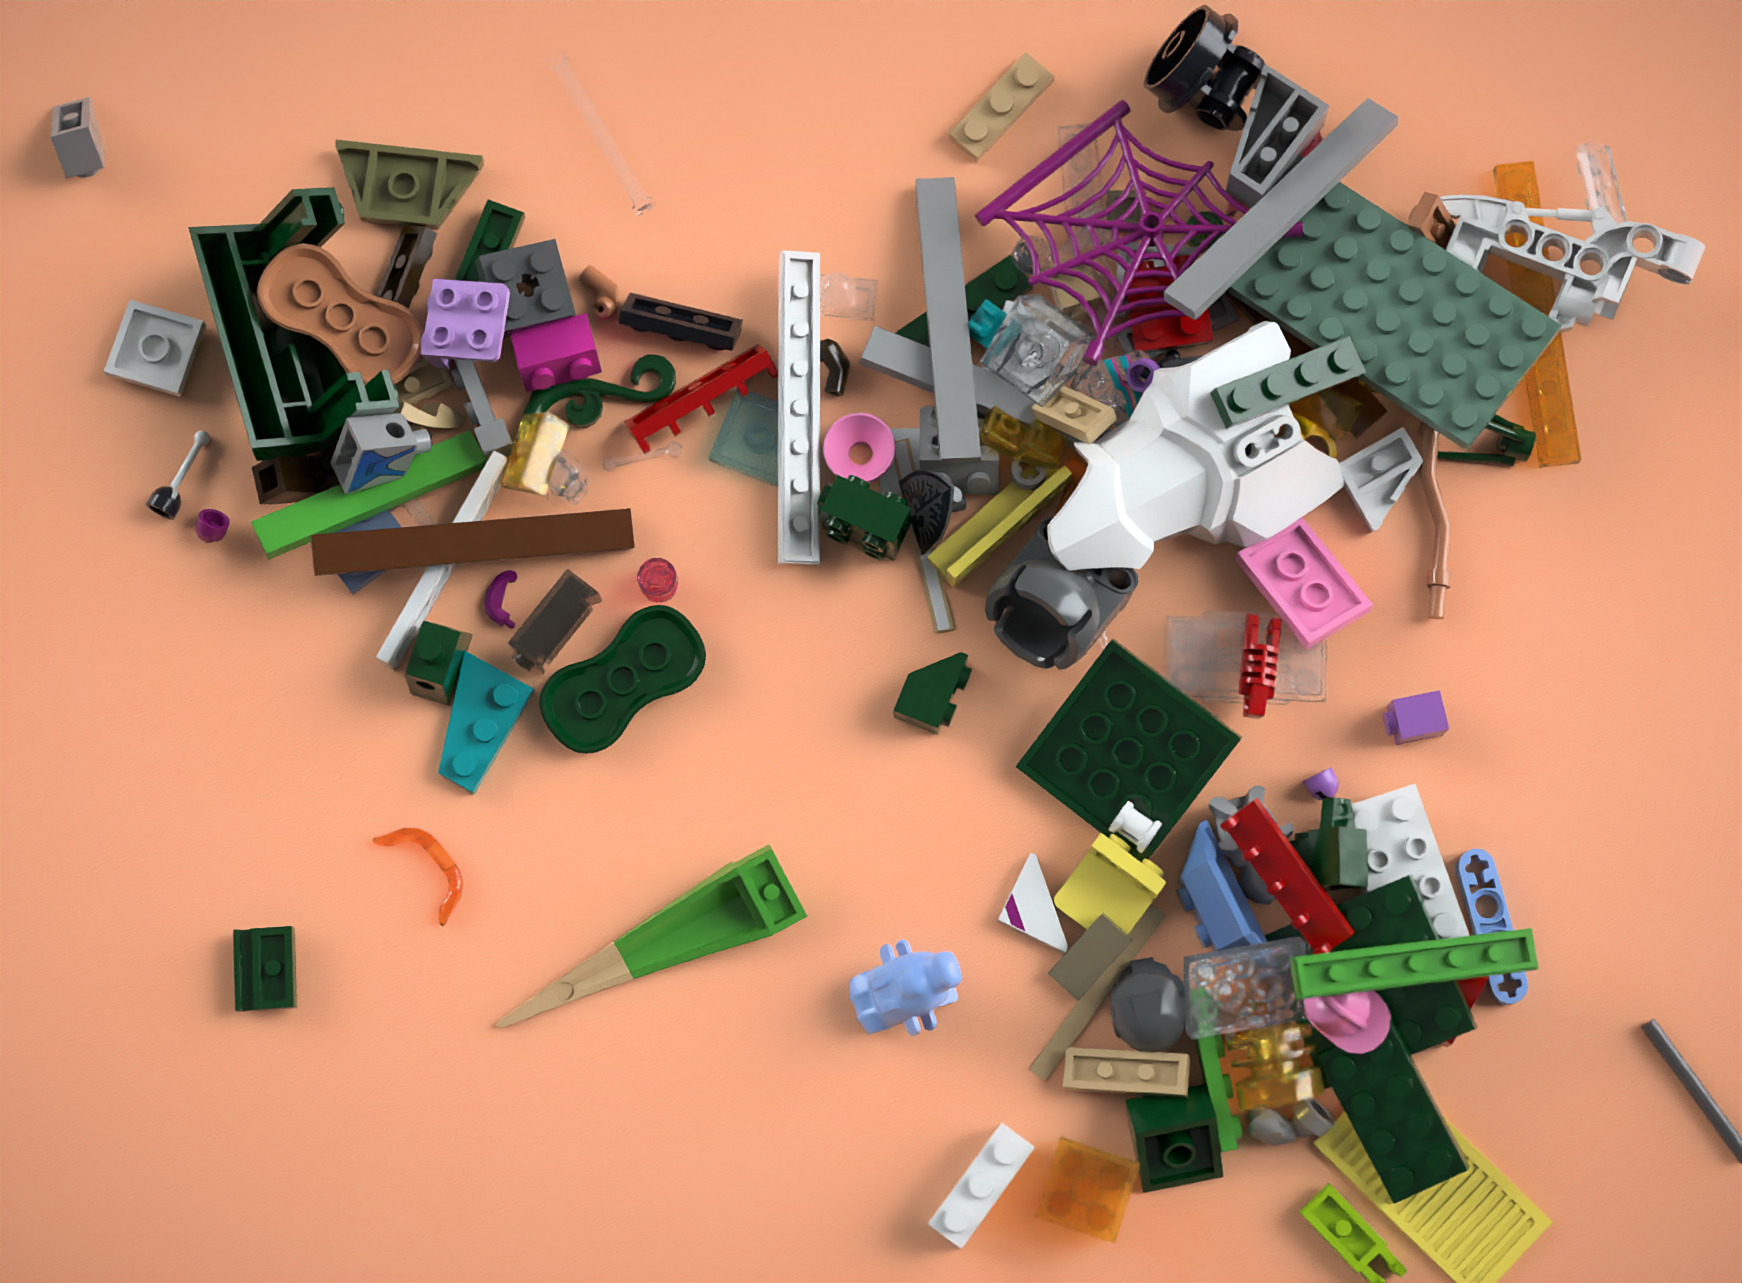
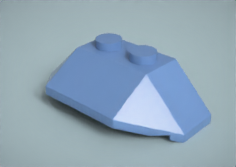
[1176,820,1280,974]

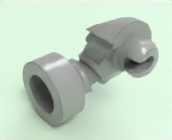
[1247,1094,1335,1146]

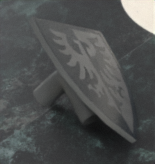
[899,470,966,555]

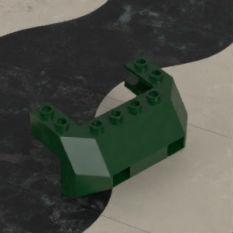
[188,187,399,461]

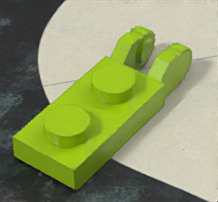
[1298,1183,1407,1283]

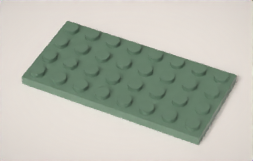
[1226,156,1562,451]

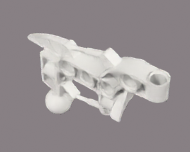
[1440,195,1706,334]

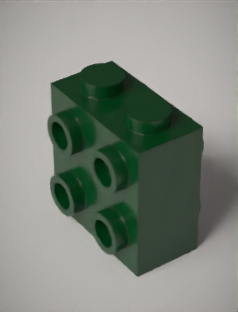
[817,475,911,561]

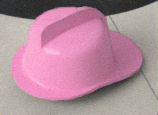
[1303,991,1390,1054]

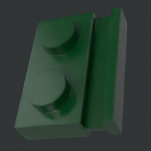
[233,926,297,1012]

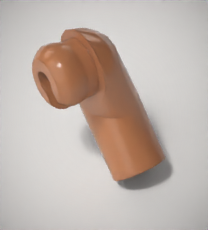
[579,265,619,319]

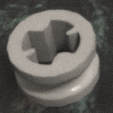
[1011,451,1047,490]

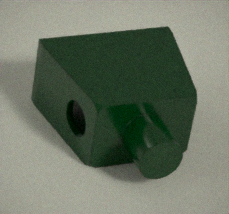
[405,621,473,706]

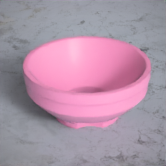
[823,413,896,483]

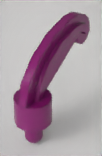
[484,570,518,629]

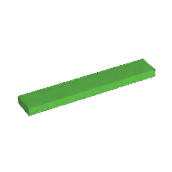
[251,430,487,560]
[1289,928,1539,1000]

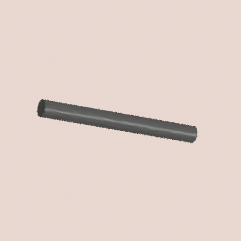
[1641,1018,1742,1164]

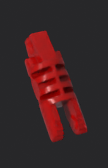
[1238,613,1282,719]

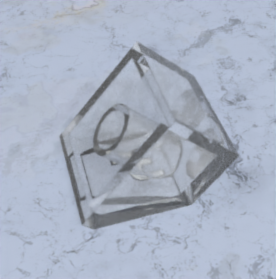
[980,294,1097,407]

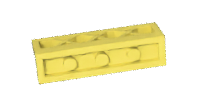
[927,453,1072,588]

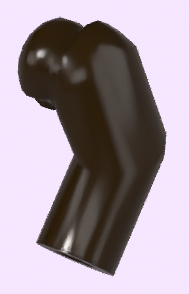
[820,338,850,396]

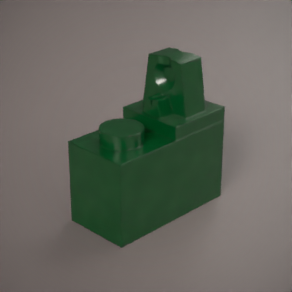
[1289,797,1368,892]

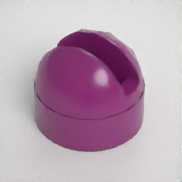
[195,509,230,543]

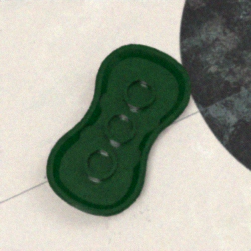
[539,605,706,754]

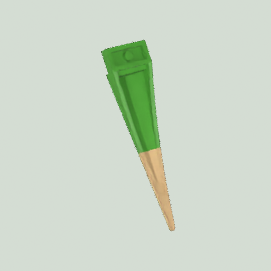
[496,844,808,1028]

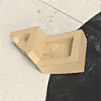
[392,402,466,428]

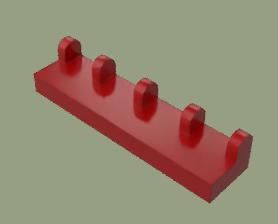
[624,344,778,454]
[1220,798,1354,955]

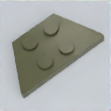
[335,139,485,230]

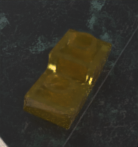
[979,405,1068,469]

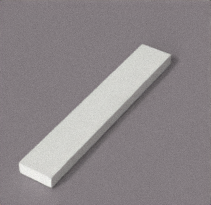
[376,451,511,671]

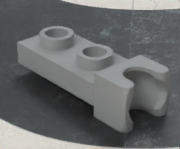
[450,359,516,461]

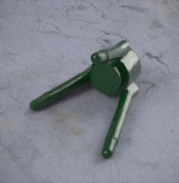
[1437,414,1536,467]

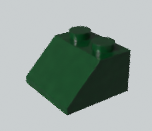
[1125,1084,1224,1193]

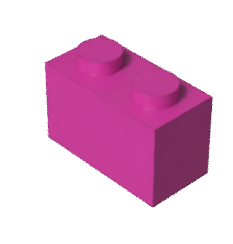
[510,313,602,393]

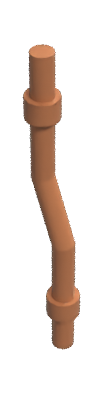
[1420,421,1452,620]

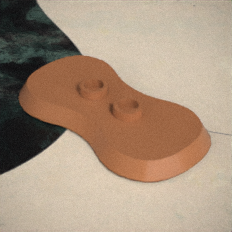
[257,243,425,385]

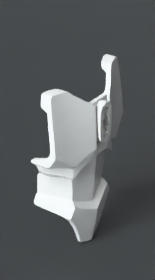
[1047,321,1344,571]

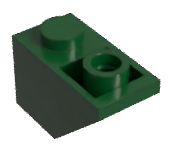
[893,652,972,735]

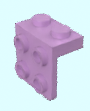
[421,279,510,370]

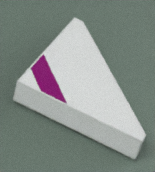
[998,853,1068,954]

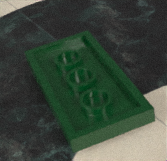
[1316,1019,1469,1204]

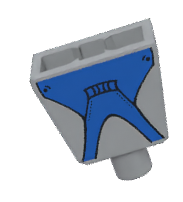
[330,413,431,494]

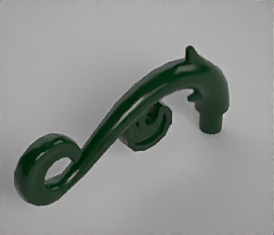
[519,354,676,447]

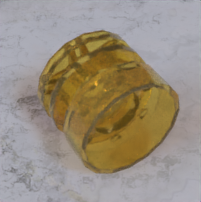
[1225,1022,1325,1110]

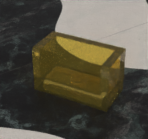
[1289,387,1364,441]

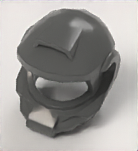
[1110,957,1190,1052]

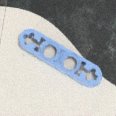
[1455,849,1528,1005]

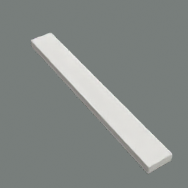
[778,250,820,566]

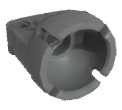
[985,516,1138,670]

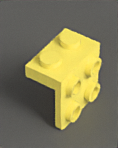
[1053,833,1167,934]

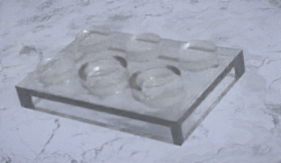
[1183,937,1307,1040]

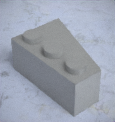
[1226,63,1330,209]

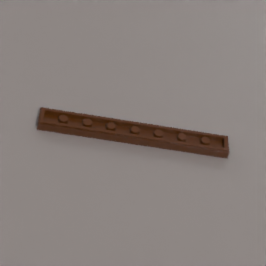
[310,508,635,576]

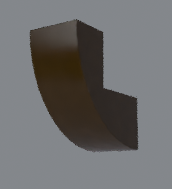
[252,443,340,505]

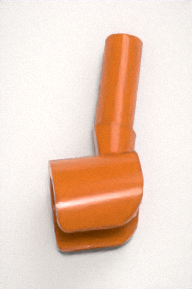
[1055,458,1087,513]

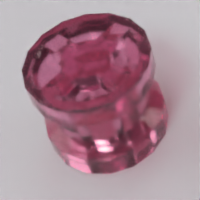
[637,558,679,603]

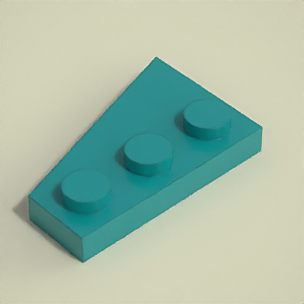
[438,651,535,794]

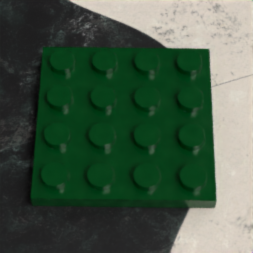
[1015,638,1243,862]
[1264,874,1478,1089]

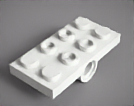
[1352,783,1469,939]

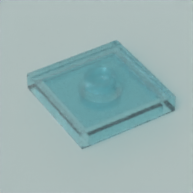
[708,389,778,487]

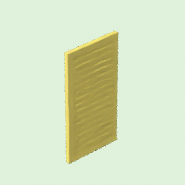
[1313,1111,1553,1283]

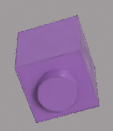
[1383,690,1449,745]

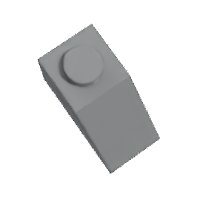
[50,96,105,178]

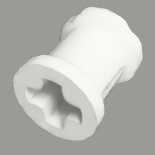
[1108,801,1162,854]

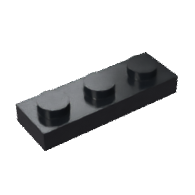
[619,292,743,351]

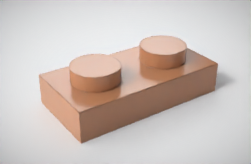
[1407,192,1456,250]

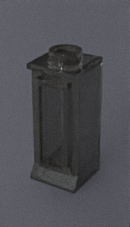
[508,569,602,674]

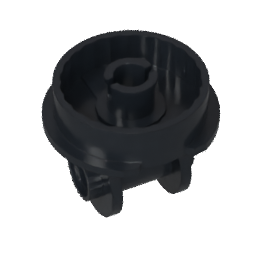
[1144,5,1264,131]

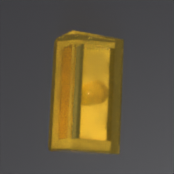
[499,412,568,495]

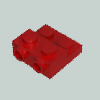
[1123,255,1214,354]

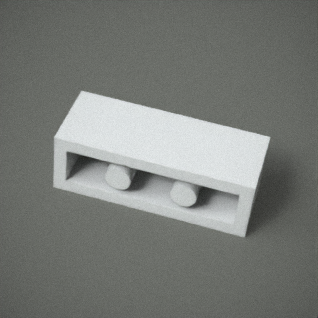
[928,1123,1035,1249]

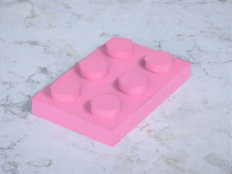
[1235,517,1373,650]

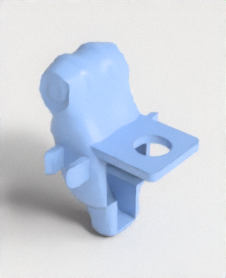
[849,939,962,1036]

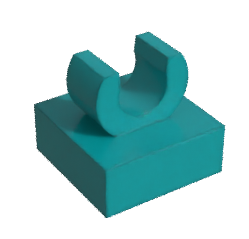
[968,299,1019,356]

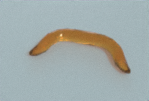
[373,827,463,927]

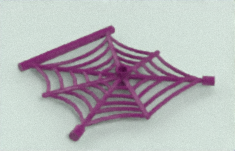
[975,100,1303,366]

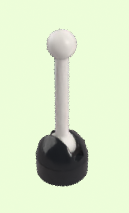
[146,431,210,520]

